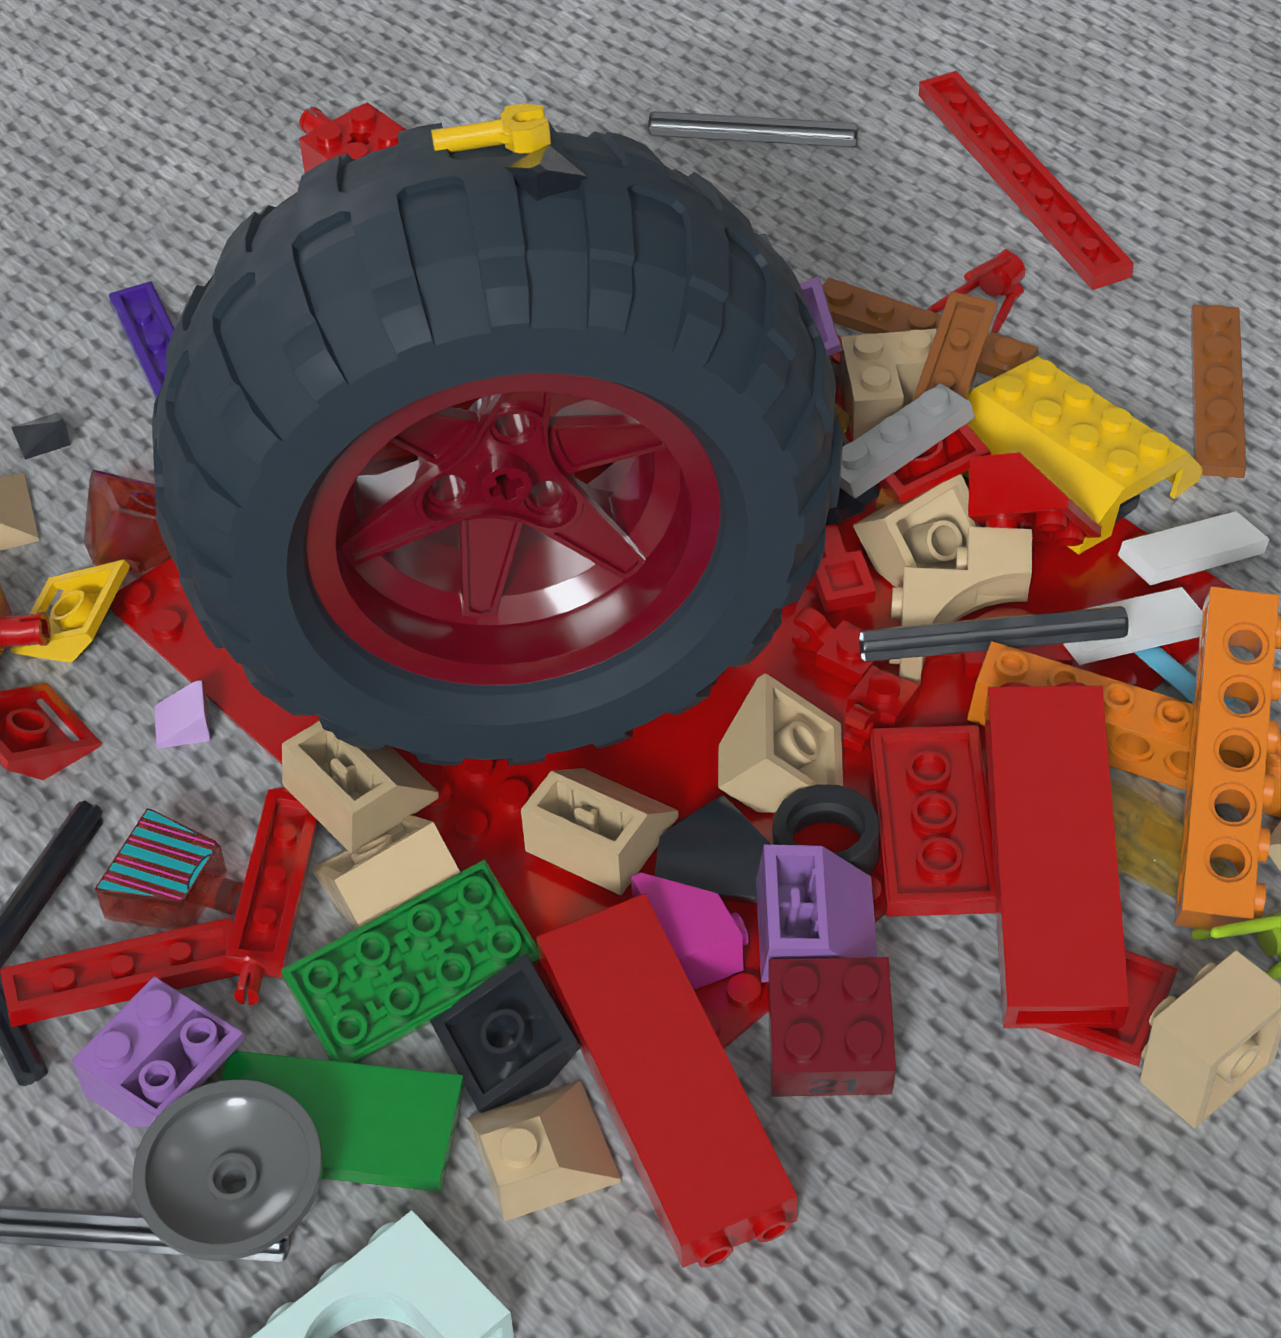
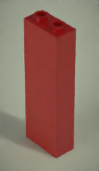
[984,681,1130,1028]
[536,893,798,1268]

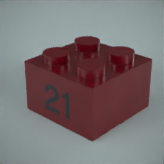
[767,957,896,1097]

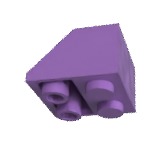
[756,844,878,982]
[72,977,245,1128]

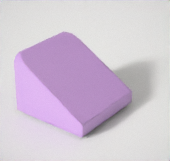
[154,680,211,749]

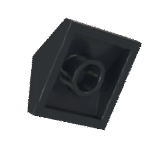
[430,954,581,1113]

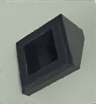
[504,145,587,202]
[11,413,71,460]

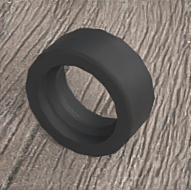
[772,784,879,876]

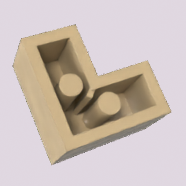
[839,329,936,442]

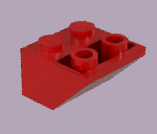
[968,452,1101,548]

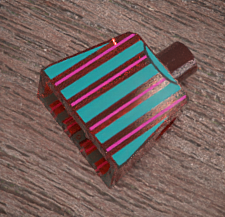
[95,808,243,930]

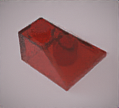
[84,469,172,574]

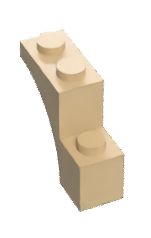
[889,527,1032,685]

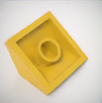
[10,559,130,663]

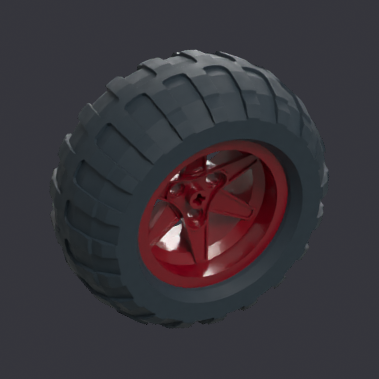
[152,118,842,766]

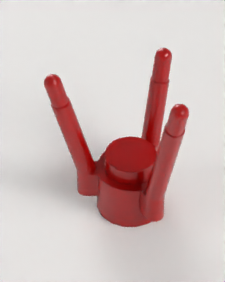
[926,249,1026,333]

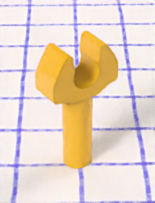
[431,104,551,153]

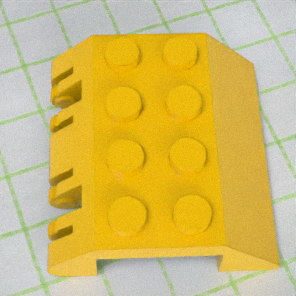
[962,356,1203,554]

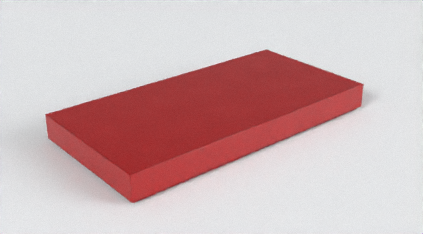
[869,725,996,917]

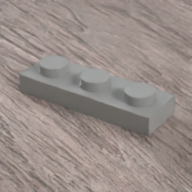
[840,383,975,498]

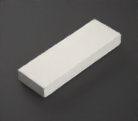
[1118,511,1270,585]
[1063,587,1202,665]

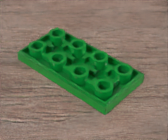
[281,860,540,1064]
[220,1050,465,1192]

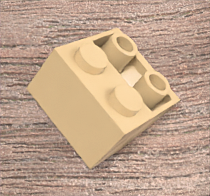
[282,721,438,854]
[521,768,678,895]

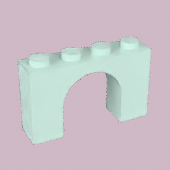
[251,1210,514,1338]

